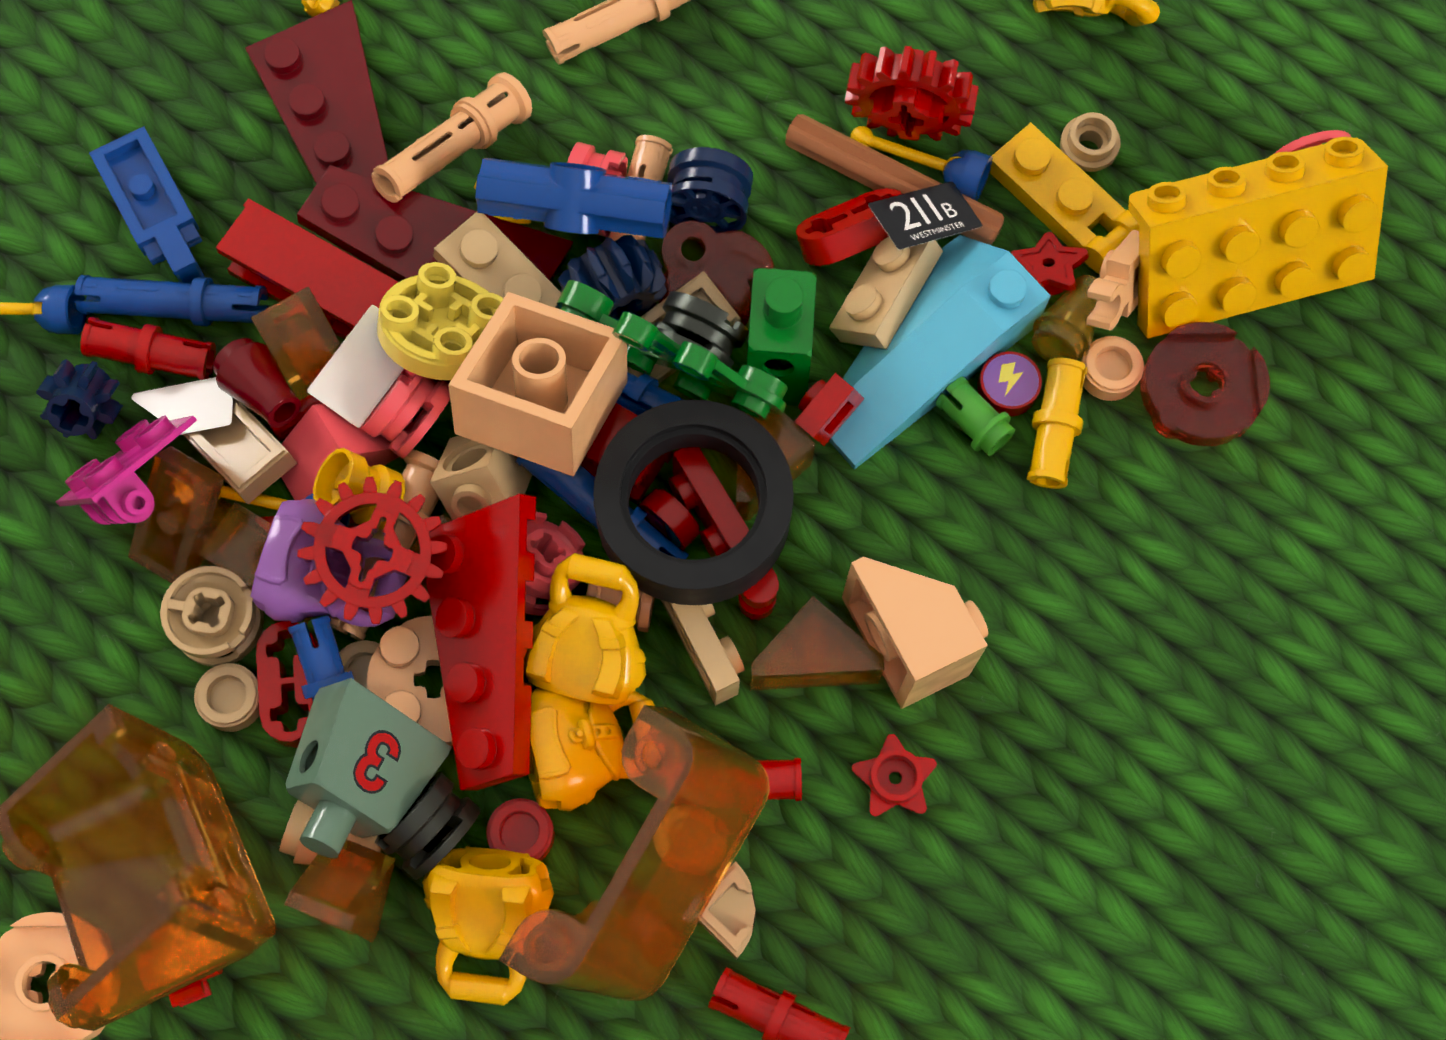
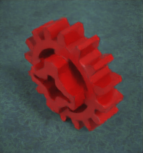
[845,46,979,141]
[297,477,447,625]

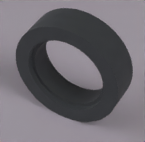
[593,400,794,605]

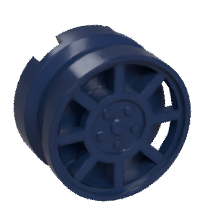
[667,147,753,237]

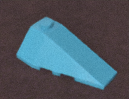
[829,235,1051,470]

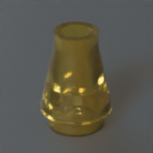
[1032,275,1097,361]

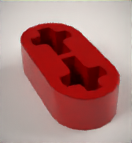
[795,188,902,266]
[256,621,319,748]

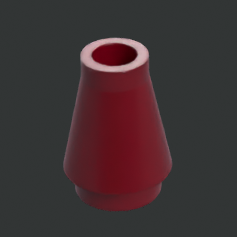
[213,338,301,428]

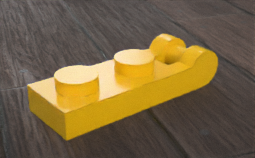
[990,122,1139,274]

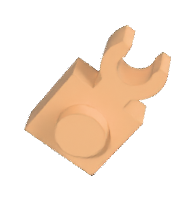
[1086,230,1139,330]

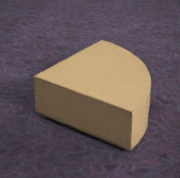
[689,861,756,960]

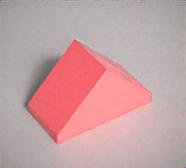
[281,403,399,500]

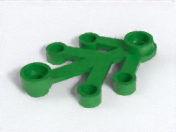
[556,280,788,421]

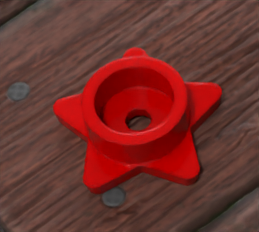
[1011,232,1089,295]
[852,734,937,817]

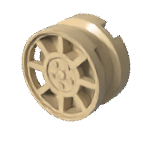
[160,566,264,667]

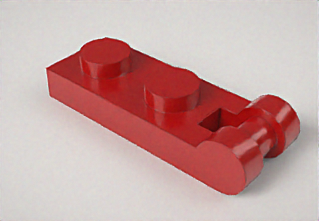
[668,447,779,620]

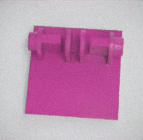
[56,415,197,525]

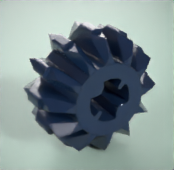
[558,235,667,321]

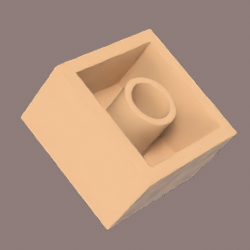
[448,292,628,477]

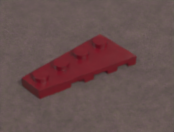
[245,0,389,185]

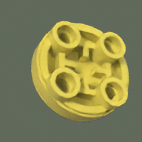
[377,262,503,380]

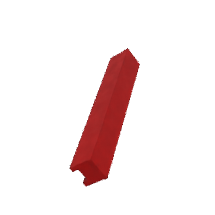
[215,198,673,505]

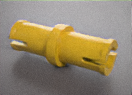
[1027,358,1088,489]

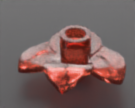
[659,220,774,326]

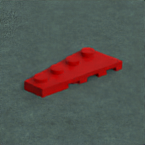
[426,493,536,790]

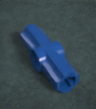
[475,158,672,239]

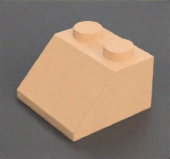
[842,557,989,709]

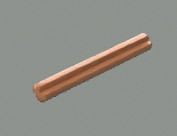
[785,114,1005,245]

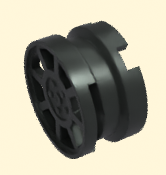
[654,291,749,368]
[375,772,481,880]

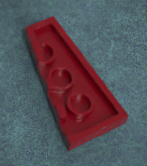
[297,165,573,282]

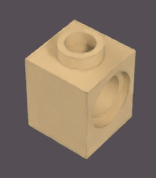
[430,436,532,520]

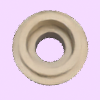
[1060,112,1120,172]

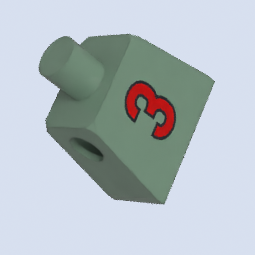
[285,678,452,858]

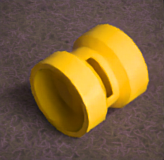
[313,448,405,530]

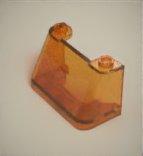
[0,704,276,1031]
[499,705,770,1001]

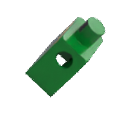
[747,268,817,406]

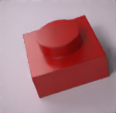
[794,373,864,446]

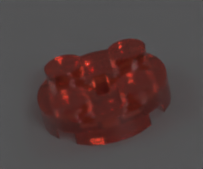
[1140,322,1270,446]

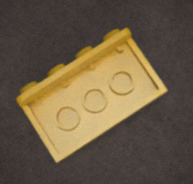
[1128,137,1388,339]

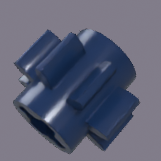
[36,359,123,440]

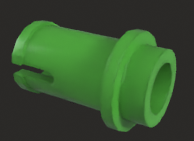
[935,377,1015,456]

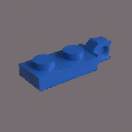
[89,126,205,283]

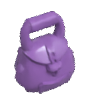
[250,499,407,627]

